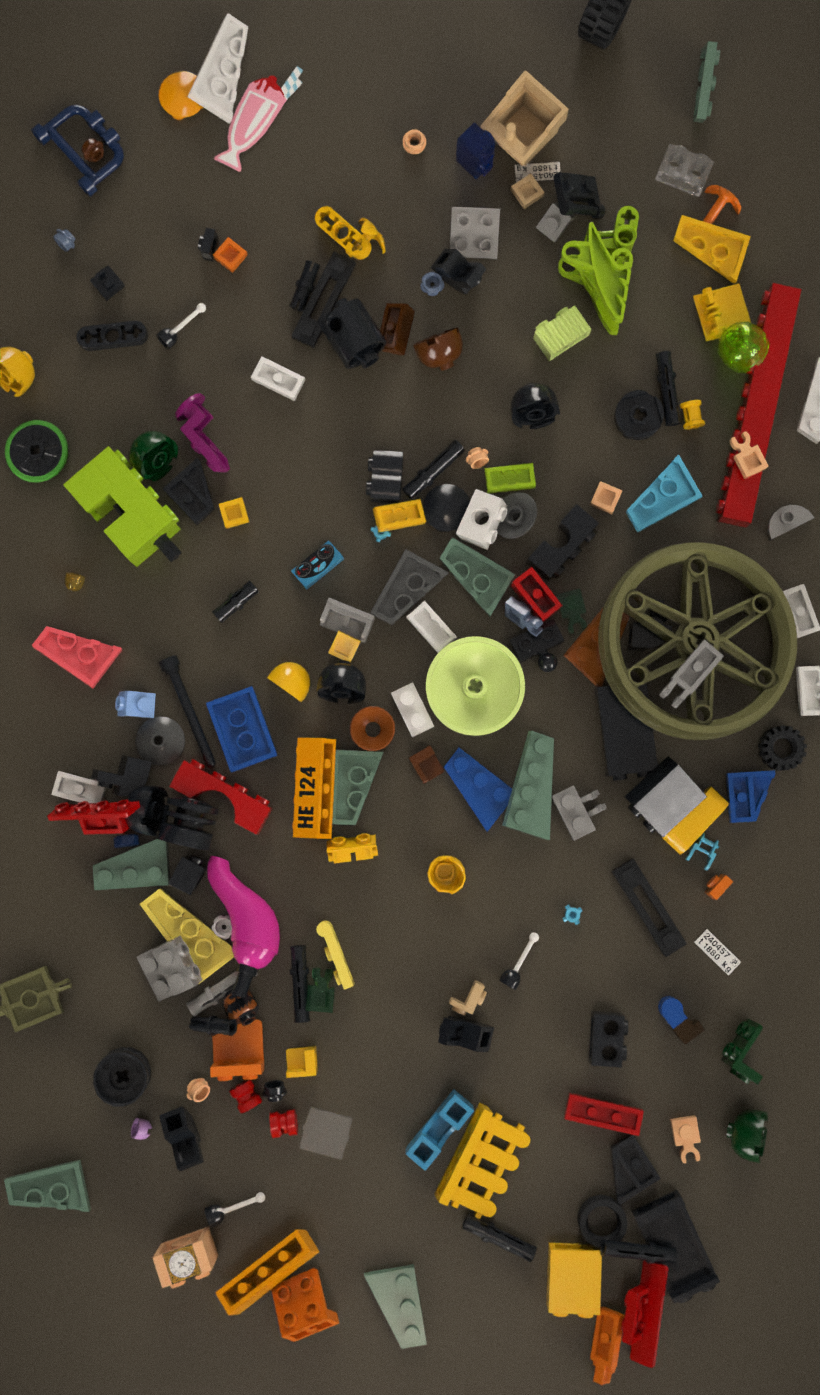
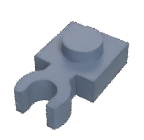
[505,596,543,637]

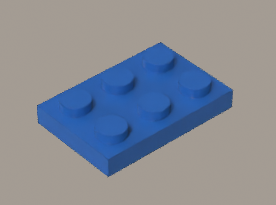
[206,686,278,773]

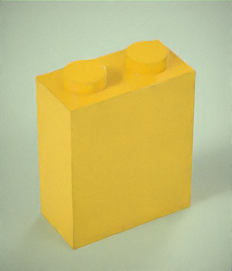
[546,1242,602,1318]

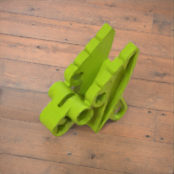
[558,206,639,336]

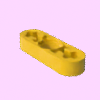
[315,206,372,260]

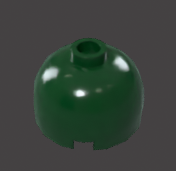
[129,431,178,481]
[727,1109,768,1163]

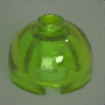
[718,321,769,373]

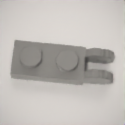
[659,639,724,709]

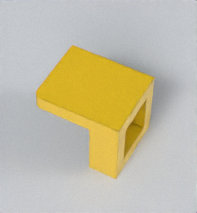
[286,1046,318,1078]

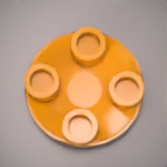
[159,71,204,120]

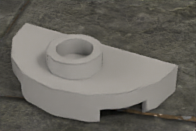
[767,505,814,541]

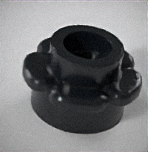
[262,1080,287,1102]

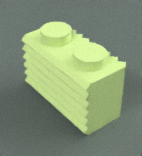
[533,306,591,361]

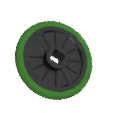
[5,420,68,482]

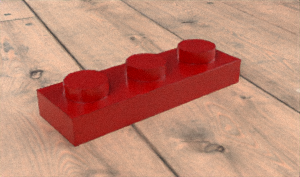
[564,1093,644,1136]

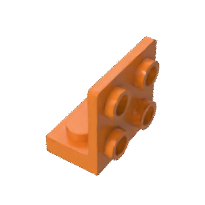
[271,1268,339,1342]

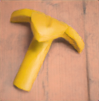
[345,218,385,258]

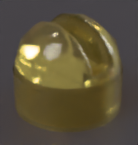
[64,572,85,591]

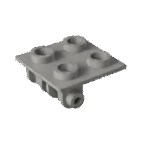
[450,207,500,259]

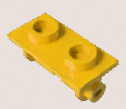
[327,833,378,864]

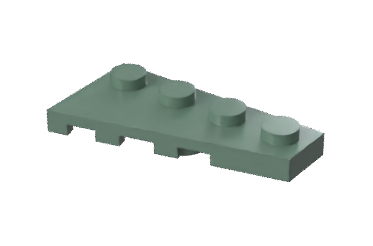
[502,731,554,840]

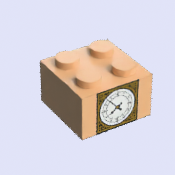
[153,1226,219,1288]

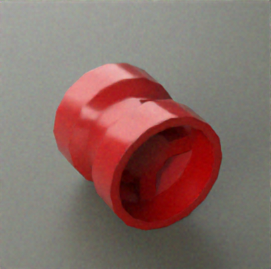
[229,1079,262,1114]
[269,1109,298,1138]

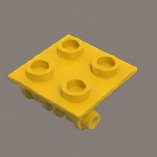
[693,283,753,342]

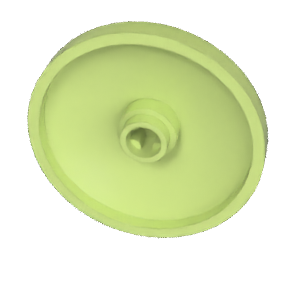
[426,636,525,736]

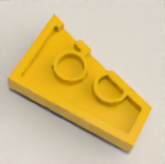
[673,215,751,284]

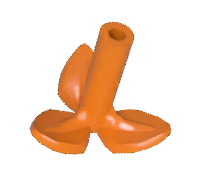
[703,185,741,224]

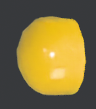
[427,855,466,894]

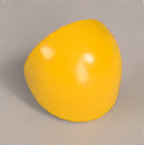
[267,662,310,702]

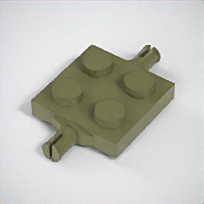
[0,966,72,1032]

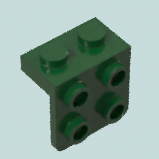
[721,1019,763,1085]

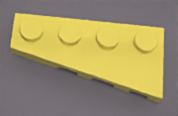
[140,888,234,984]

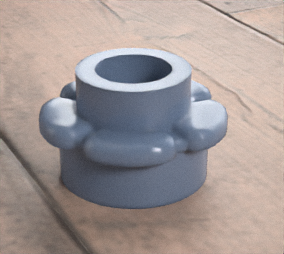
[53,229,75,252]
[420,272,444,296]

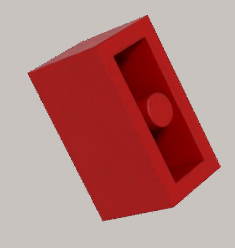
[510,567,563,622]

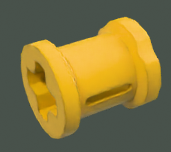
[680,400,705,430]

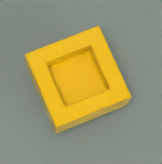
[219,497,250,529]
[328,630,361,662]

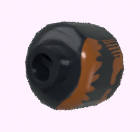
[222,989,259,1026]

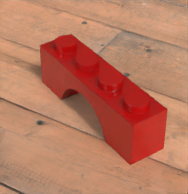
[169,759,273,835]

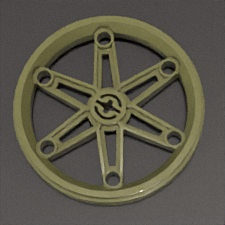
[598,542,797,740]

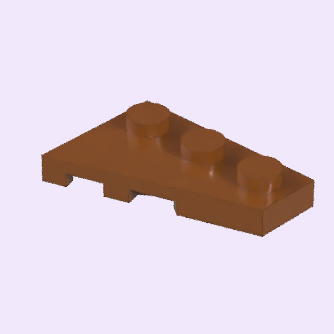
[563,607,630,687]

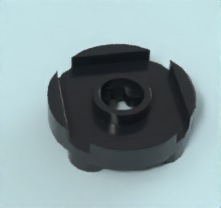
[614,390,664,440]

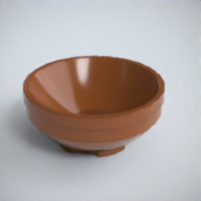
[350,706,395,751]

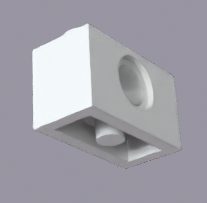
[456,489,507,550]

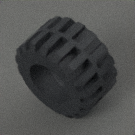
[578,0,632,50]

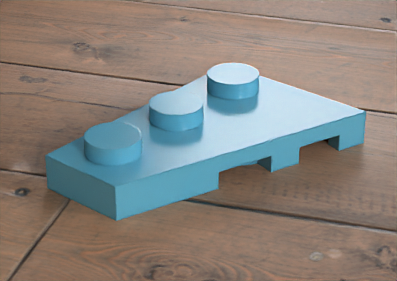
[626,454,703,533]

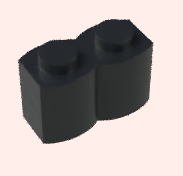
[366,450,403,503]

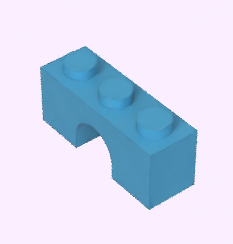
[406,1089,474,1171]

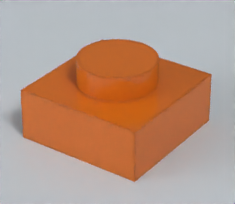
[213,237,248,273]
[705,874,733,900]

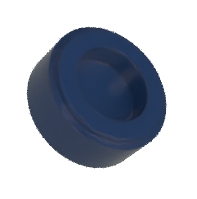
[113,834,139,848]

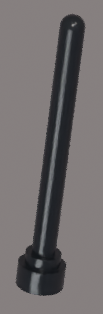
[158,655,216,768]

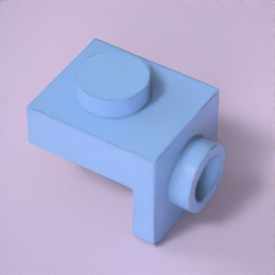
[115,691,156,718]

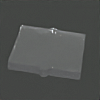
[299,1107,352,1160]

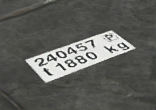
[515,162,561,182]
[694,929,741,976]

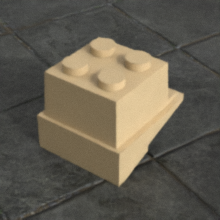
[480,70,569,167]

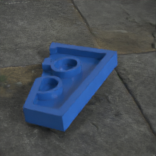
[444,748,512,832]

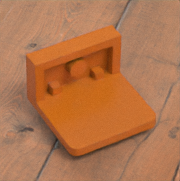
[210,1019,265,1081]

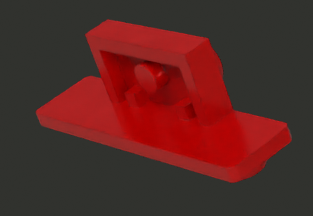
[47,800,140,835]
[621,1260,668,1368]

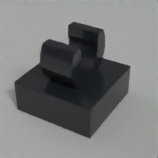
[90,265,125,301]

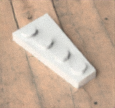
[187,13,248,123]

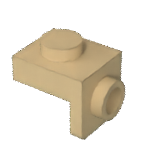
[449,980,487,1016]

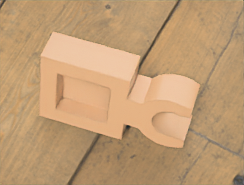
[730,431,769,479]
[670,1115,701,1163]

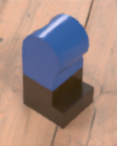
[658,996,705,1045]

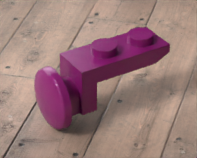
[175,393,230,472]

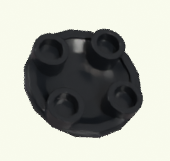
[423,484,470,532]

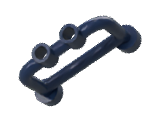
[31,105,124,197]

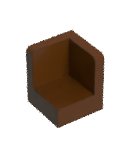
[409,746,444,784]

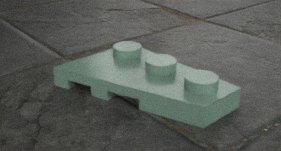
[439,537,515,617]
[332,750,384,825]
[93,839,170,890]
[4,1160,91,1212]
[364,1264,427,1349]

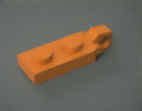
[590,1306,625,1385]

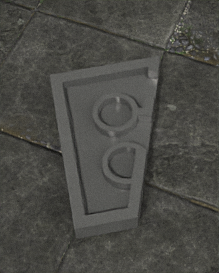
[370,549,449,626]

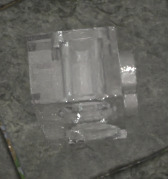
[655,144,714,197]

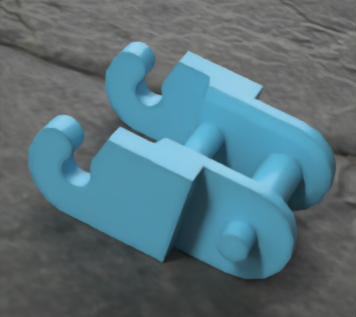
[685,833,719,871]

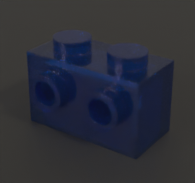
[456,122,495,179]

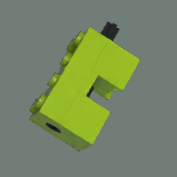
[63,446,182,567]

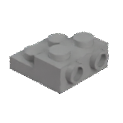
[137,935,203,1001]

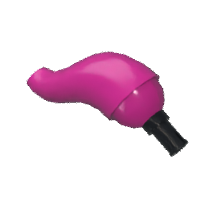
[207,856,280,999]

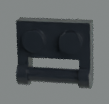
[553,172,605,219]

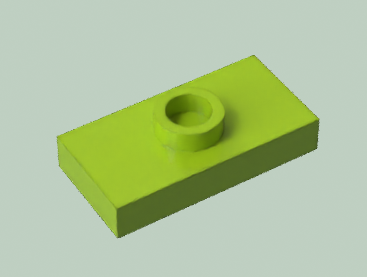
[484,463,536,494]

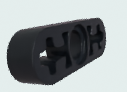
[76,321,148,351]

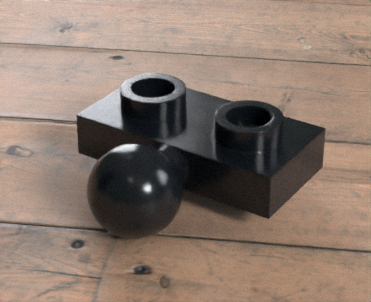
[509,619,564,672]

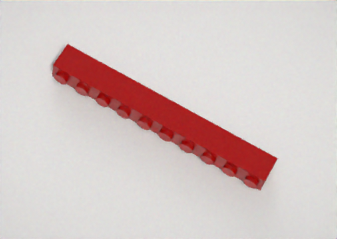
[716,283,802,528]

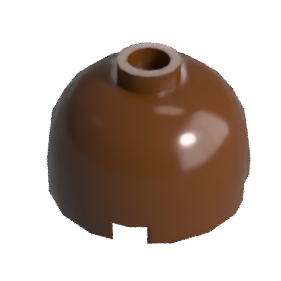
[413,327,463,371]

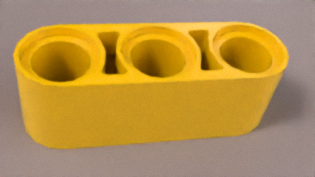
[662,786,729,855]

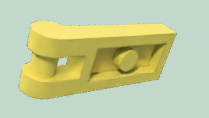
[316,920,355,990]

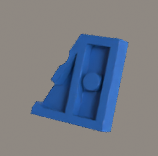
[726,770,776,823]

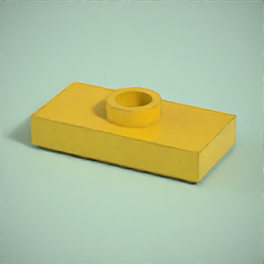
[373,499,426,533]

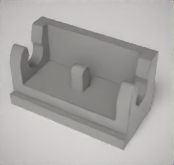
[320,598,375,644]

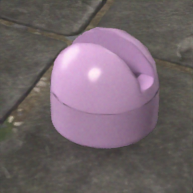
[131,1118,152,1140]

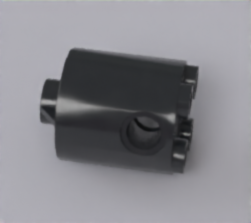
[318,298,386,369]

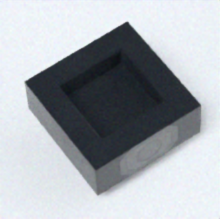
[198,227,218,261]

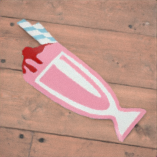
[214,66,303,172]

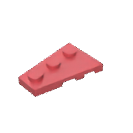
[32,626,122,689]

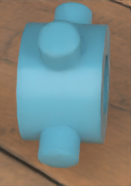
[370,525,391,542]
[562,904,582,925]

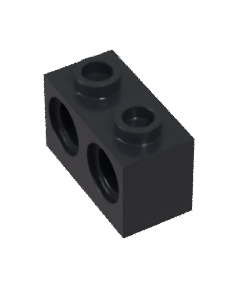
[589,1011,628,1068]

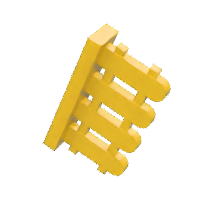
[434,1102,530,1219]

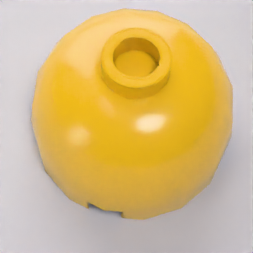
[0,346,35,397]

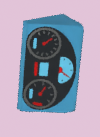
[291,540,344,590]

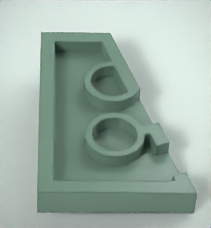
[693,41,720,123]

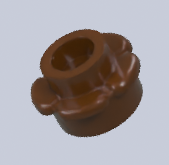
[81,138,104,162]

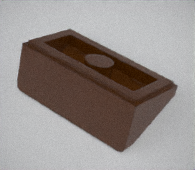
[380,303,415,355]

